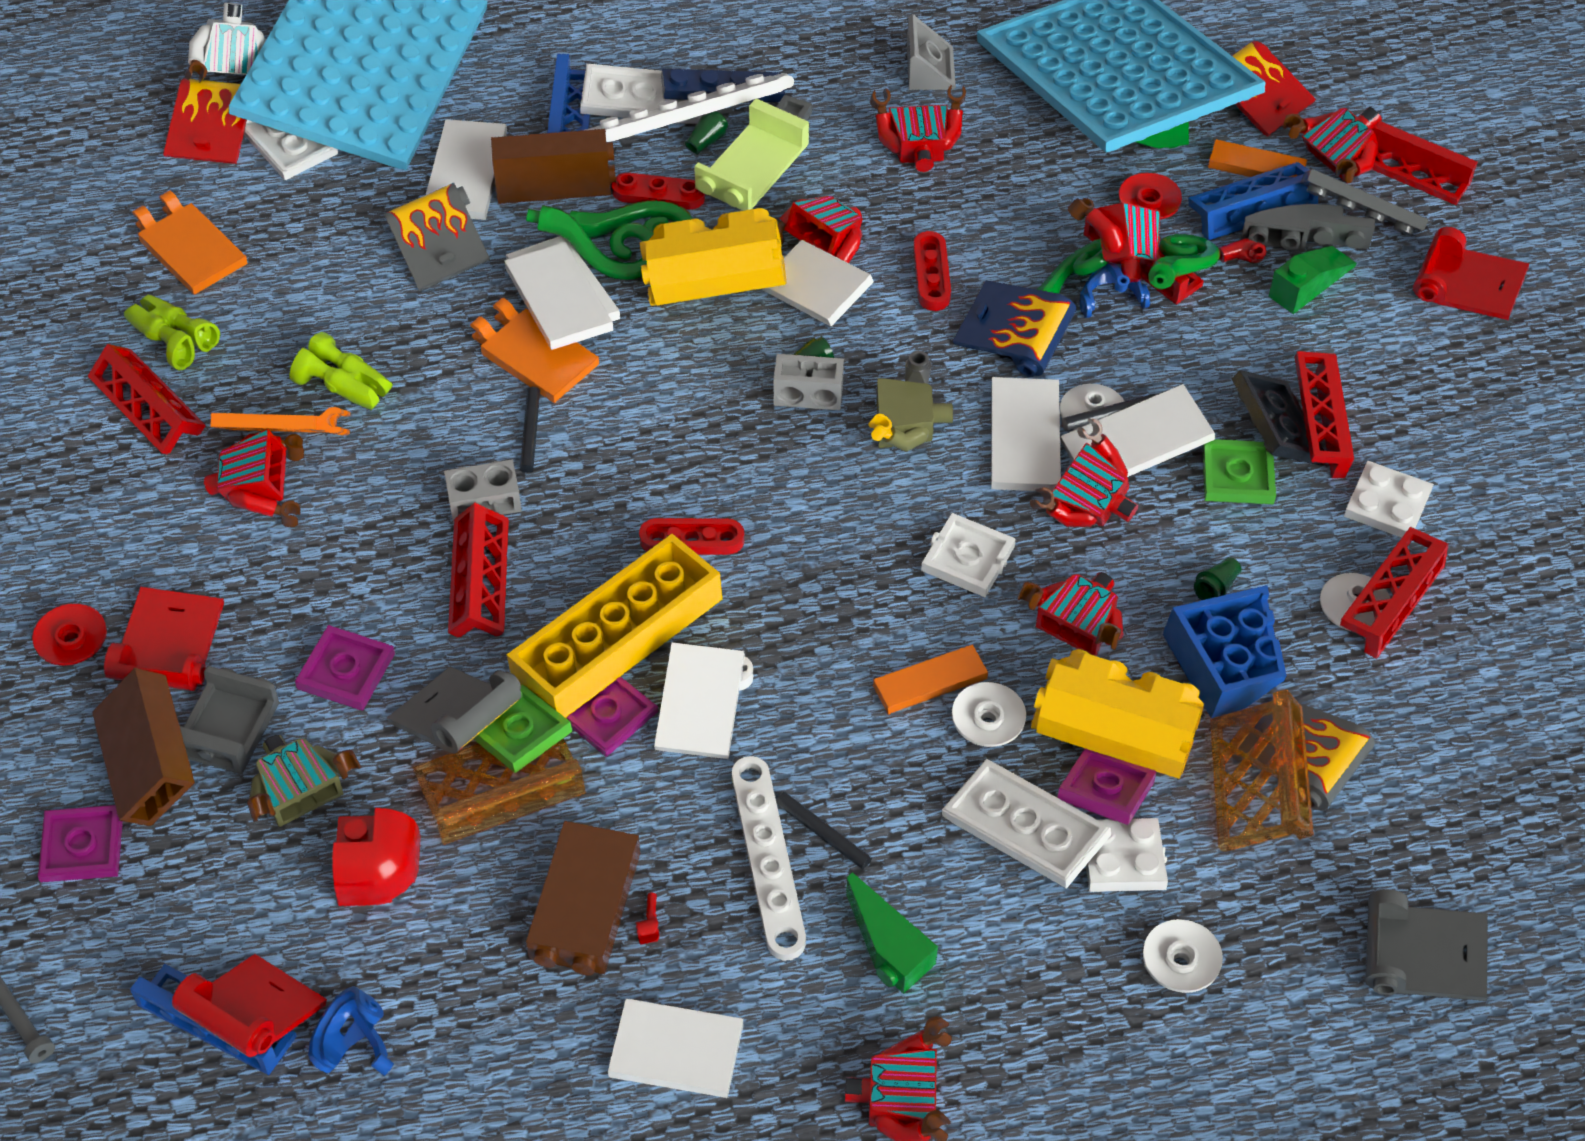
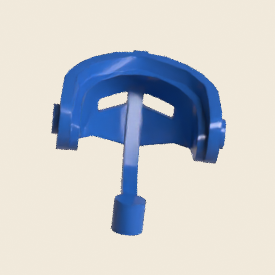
[1079,263,1150,318]
[308,986,394,1076]

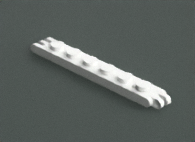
[586,73,794,142]

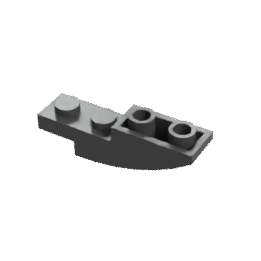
[1241,204,1375,250]

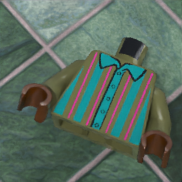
[247,735,362,827]

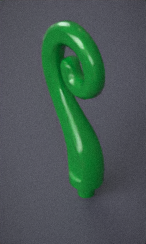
[570,200,693,238]
[526,205,654,280]
[1148,234,1220,289]
[1036,239,1109,294]

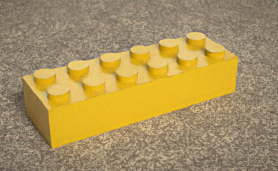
[506,534,723,718]

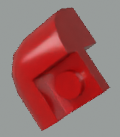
[332,808,421,906]

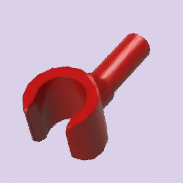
[635,892,660,945]

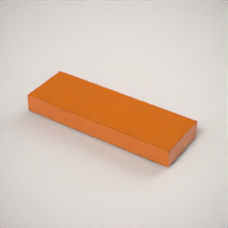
[1208,139,1307,177]
[873,644,988,714]

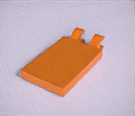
[132,190,248,295]
[470,298,599,403]
[210,407,350,436]

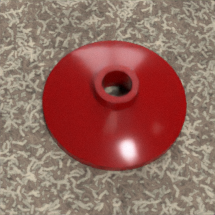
[1118,173,1182,220]
[32,604,107,666]

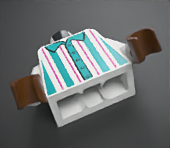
[184,3,266,83]

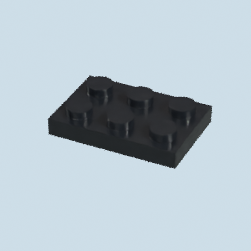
[1232,370,1324,465]

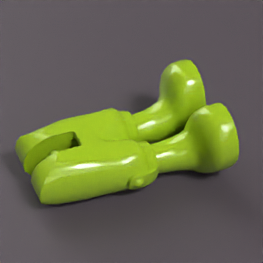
[124,294,220,371]
[289,332,393,411]

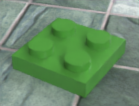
[1202,439,1276,504]
[474,685,572,773]

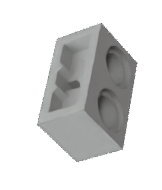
[773,354,844,410]
[444,459,522,523]

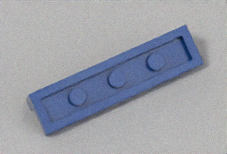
[547,54,591,133]
[1188,162,1318,240]
[130,964,297,1075]

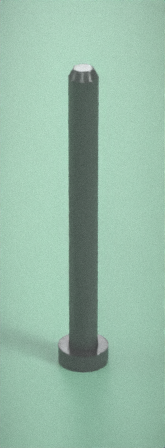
[0,976,55,1064]

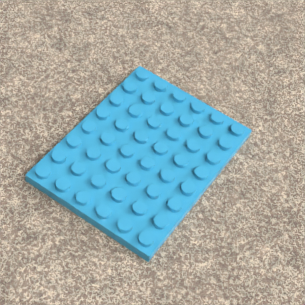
[229,0,487,170]
[977,0,1265,153]

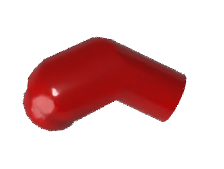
[1218,239,1267,263]

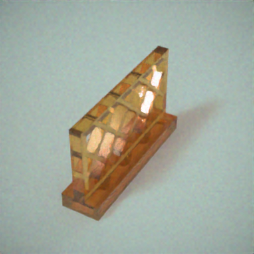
[1210,689,1314,852]
[413,738,586,845]

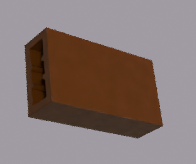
[491,129,616,204]
[92,668,195,826]
[526,821,640,975]

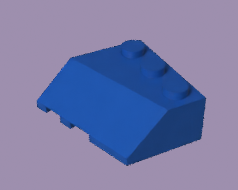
[1162,585,1287,718]

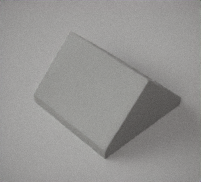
[907,14,956,90]

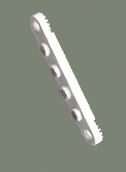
[732,756,806,961]

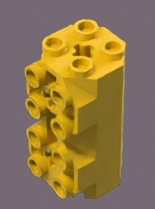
[640,208,787,306]
[1031,649,1204,779]

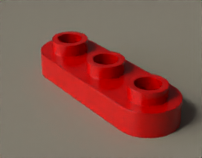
[612,173,705,210]
[913,231,951,311]
[639,518,744,555]

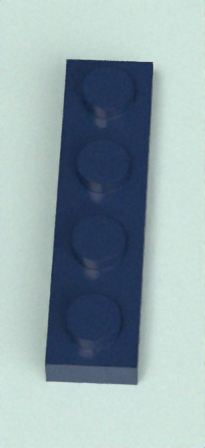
[661,69,785,102]

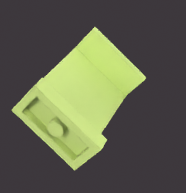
[694,99,809,211]

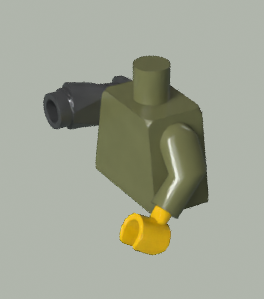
[868,351,953,452]

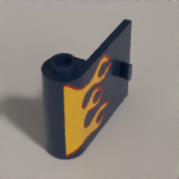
[953,280,1077,377]

